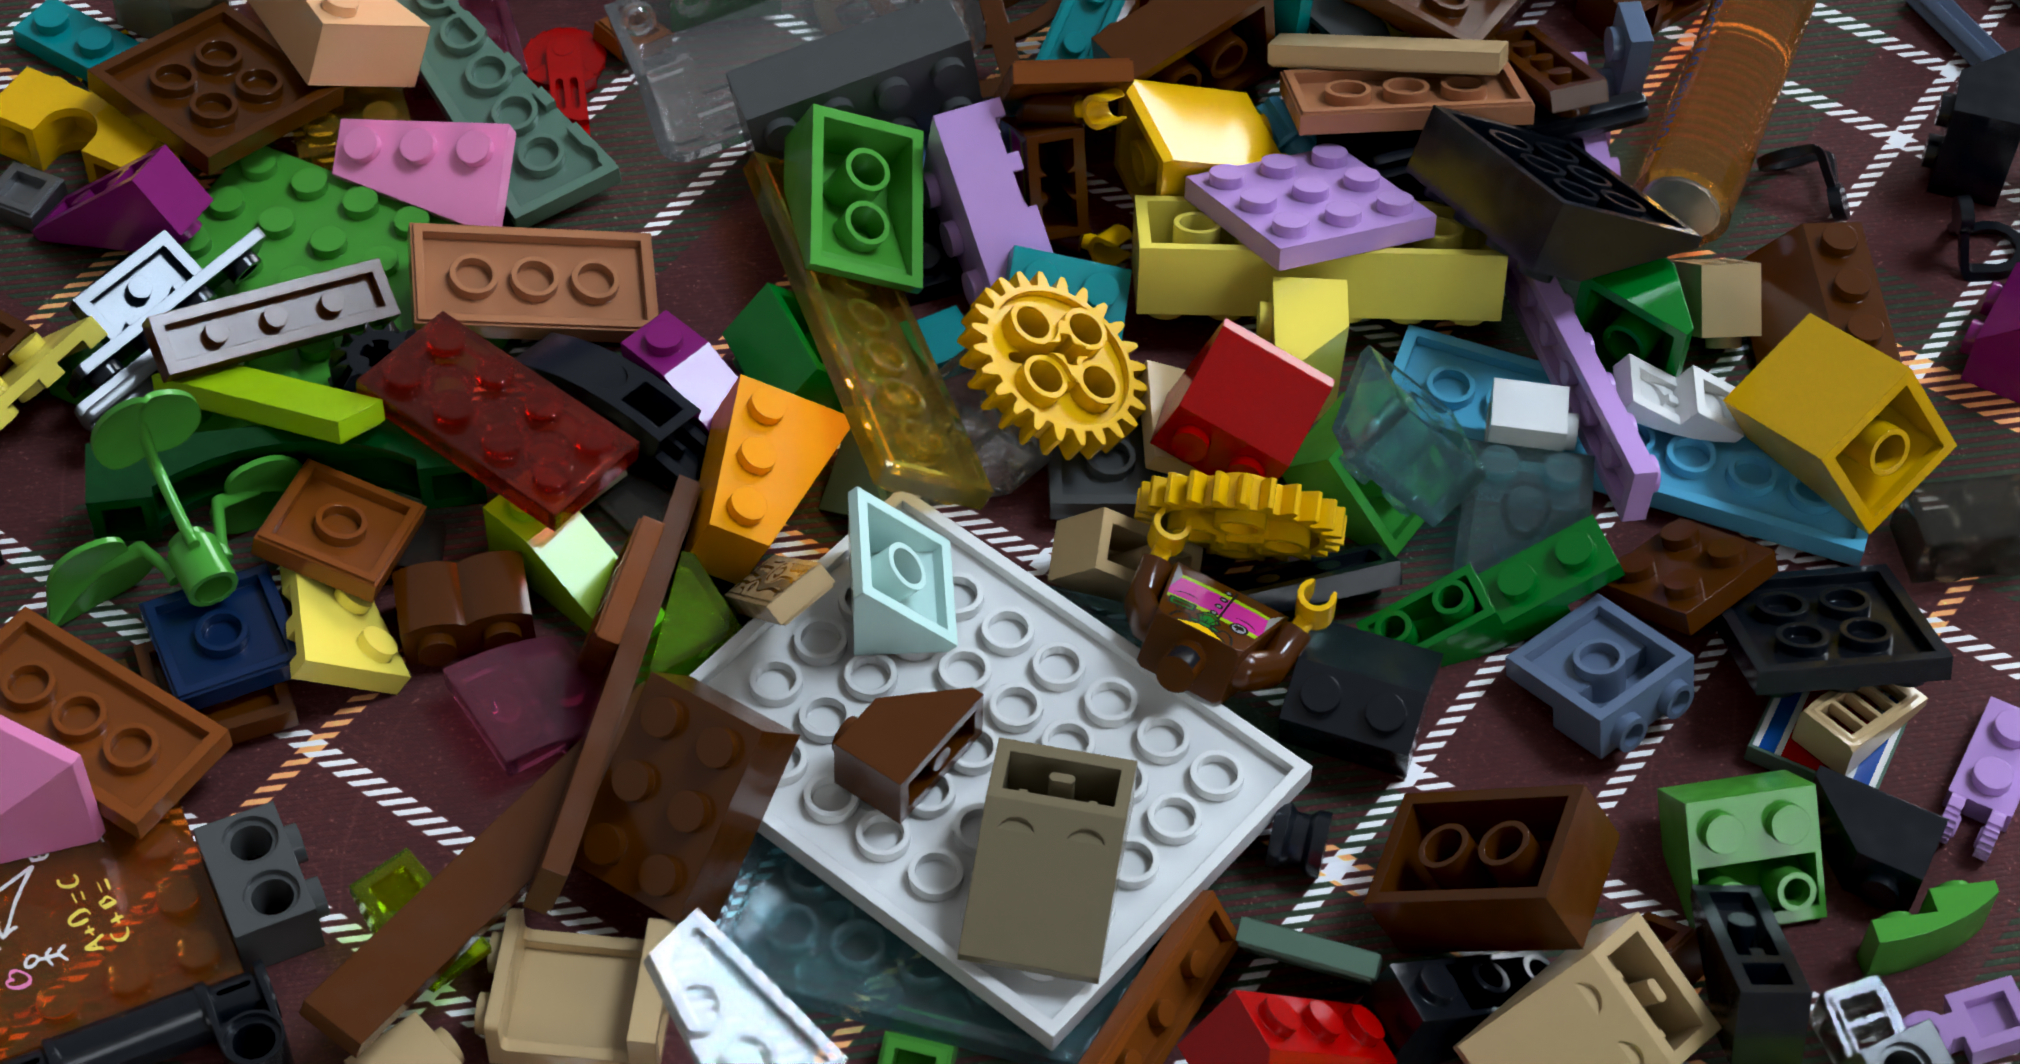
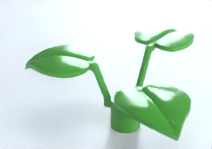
[46,389,303,627]

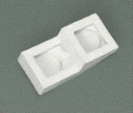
[1613,353,1744,443]

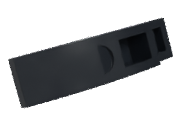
[508,332,708,491]

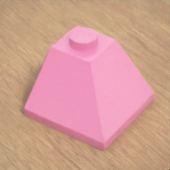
[0,715,106,864]

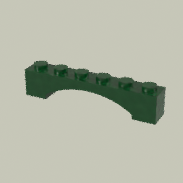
[85,404,488,541]

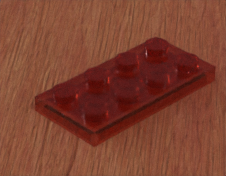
[356,311,640,532]

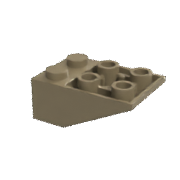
[957,738,1138,984]

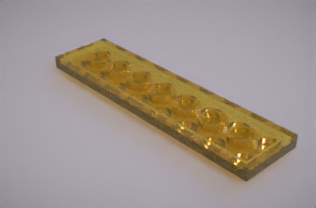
[743,151,994,510]

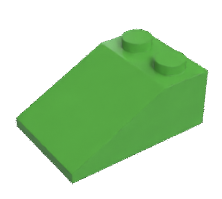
[784,104,924,294]

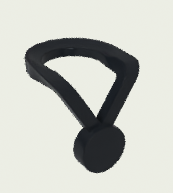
[1756,144,1850,222]
[1947,195,2020,282]

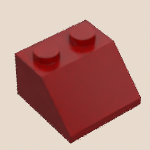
[1150,318,1335,481]

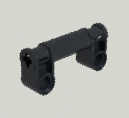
[0,959,295,1064]

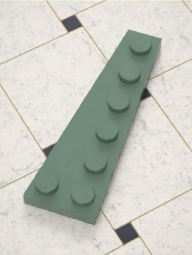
[396,0,622,228]

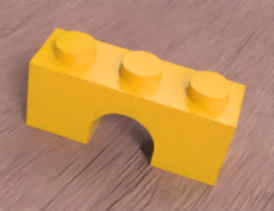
[0,66,180,184]

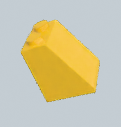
[1114,79,1288,202]
[1723,313,1957,535]

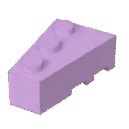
[923,97,1053,305]

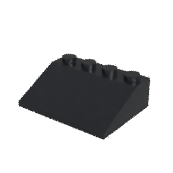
[1405,105,1703,283]

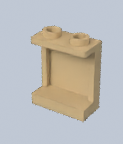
[474,908,680,1064]

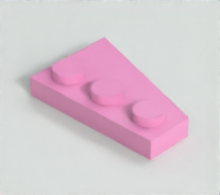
[332,119,516,227]

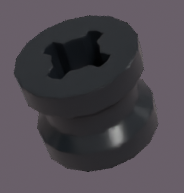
[1265,803,1333,879]

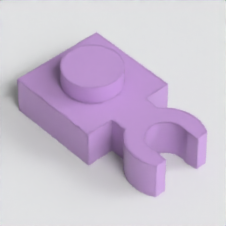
[1902,975,2020,1064]

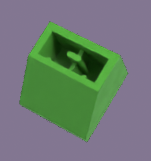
[1657,769,1827,929]

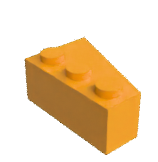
[681,374,857,585]

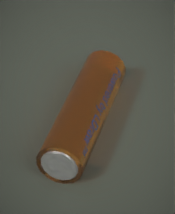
[1633,0,1817,245]

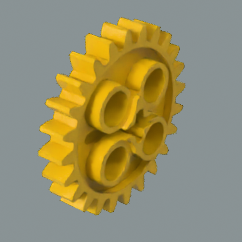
[957,271,1147,461]
[1134,470,1347,562]

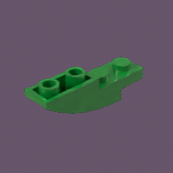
[1356,514,1626,667]

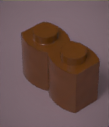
[392,550,537,666]

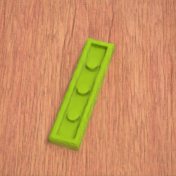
[152,364,385,444]

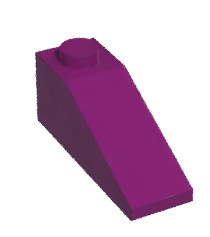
[31,144,213,252]
[620,310,738,437]

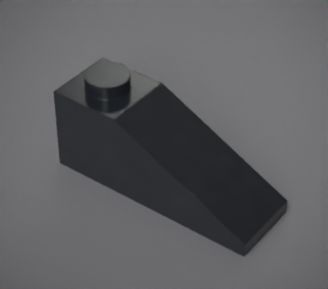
[1690,885,1813,1064]

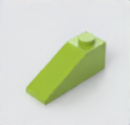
[483,471,669,639]

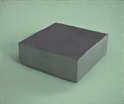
[0,161,68,231]

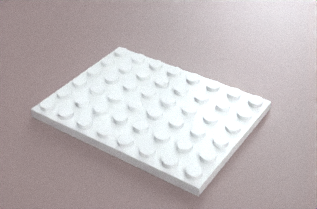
[689,486,1313,1051]

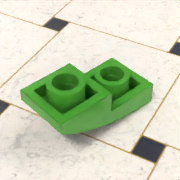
[1856,880,1999,979]

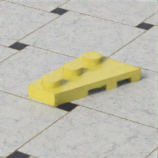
[0,316,108,431]
[280,566,411,695]

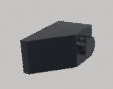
[1813,765,1949,912]

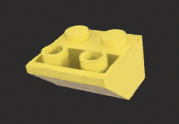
[1256,276,1349,424]

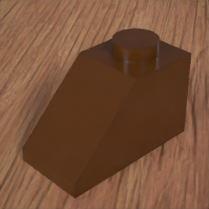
[832,687,984,824]

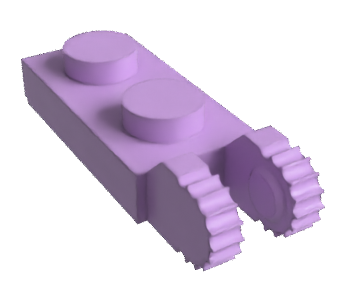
[1940,696,2020,862]

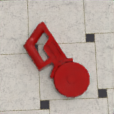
[521,27,607,137]

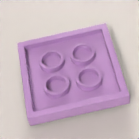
[1184,143,1437,271]

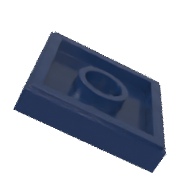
[138,563,297,710]

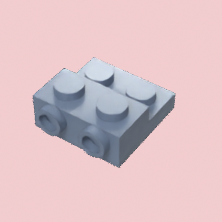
[1505,593,1694,759]

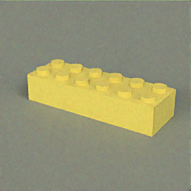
[1131,195,1508,326]

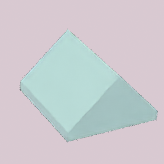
[848,486,958,656]

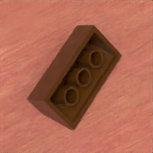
[1742,222,1902,368]

